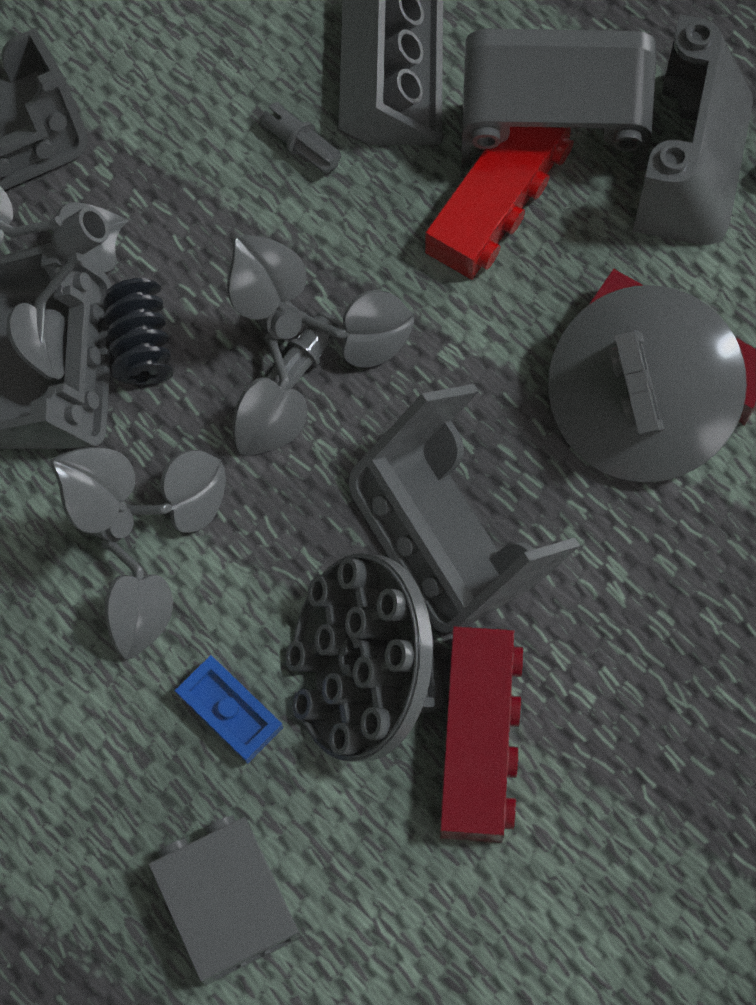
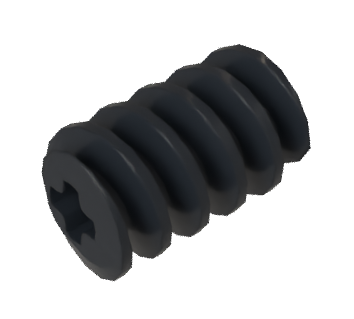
[103,278,173,386]

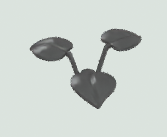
[0,186,129,382]
[227,235,414,456]
[50,447,226,660]

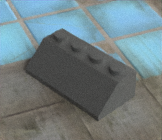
[339,0,443,145]

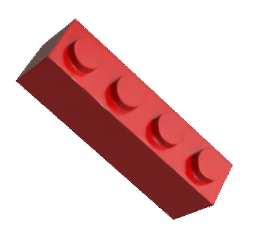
[425,127,574,280]

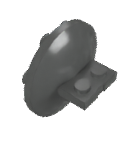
[548,285,747,482]
[286,553,445,762]

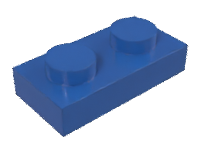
[174,655,284,764]

